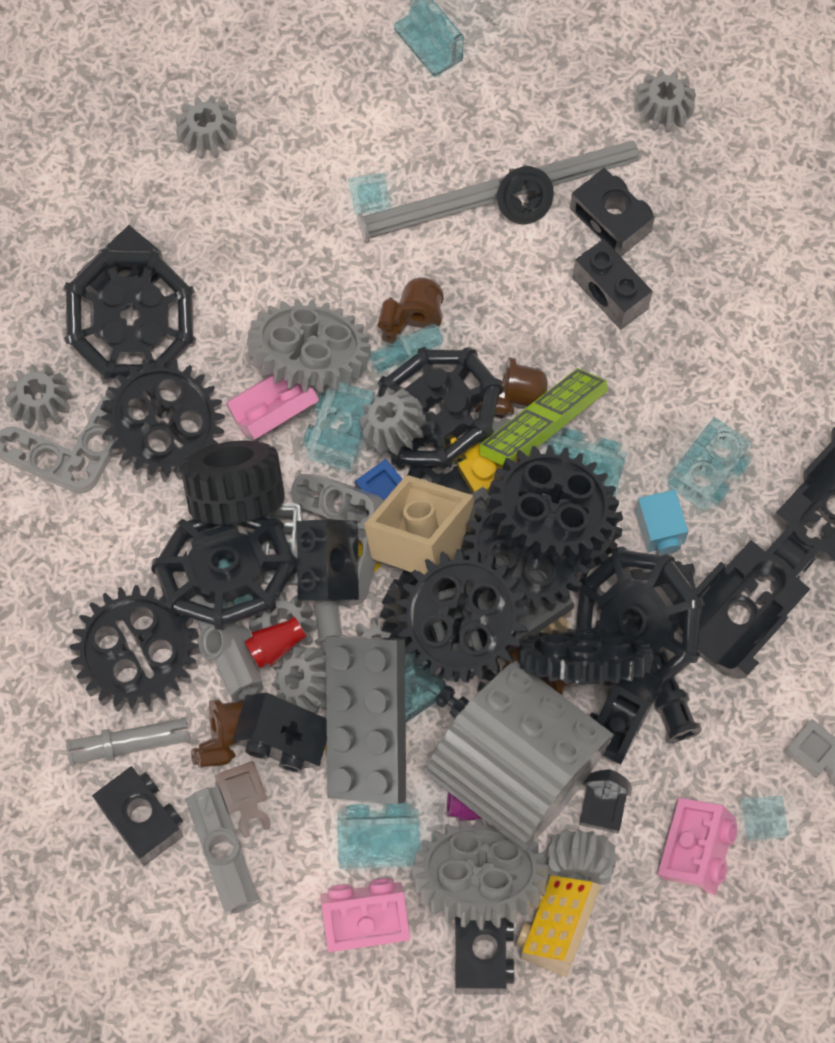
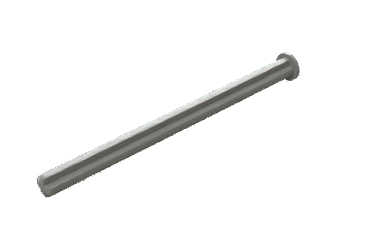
[357,141,639,242]

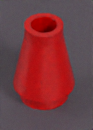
[244,616,307,669]

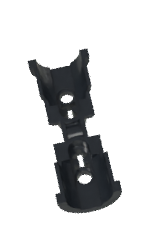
[672,427,835,679]

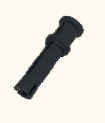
[638,625,702,743]

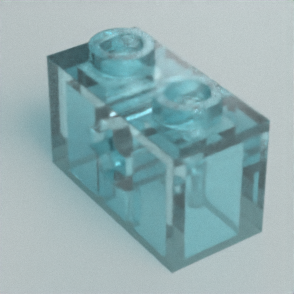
[303,382,375,473]

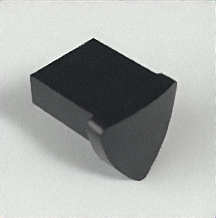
[579,769,632,834]

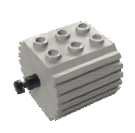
[426,661,614,851]

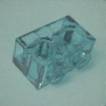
[667,417,752,512]

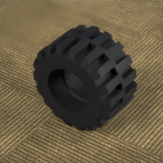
[181,440,285,524]

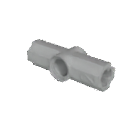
[190,595,264,702]
[185,787,259,915]

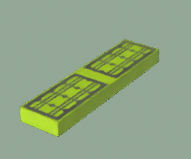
[479,368,607,466]

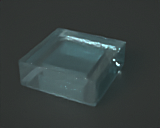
[348,173,391,215]
[741,796,788,841]

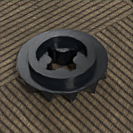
[495,164,554,224]

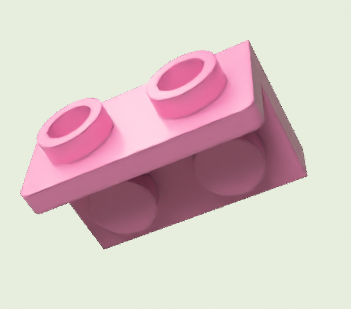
[226,374,319,440]
[657,798,738,895]
[320,878,410,953]

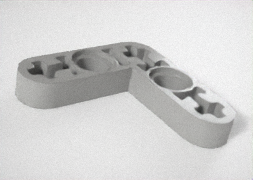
[0,395,134,494]
[291,474,384,605]

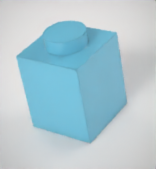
[635,489,688,555]

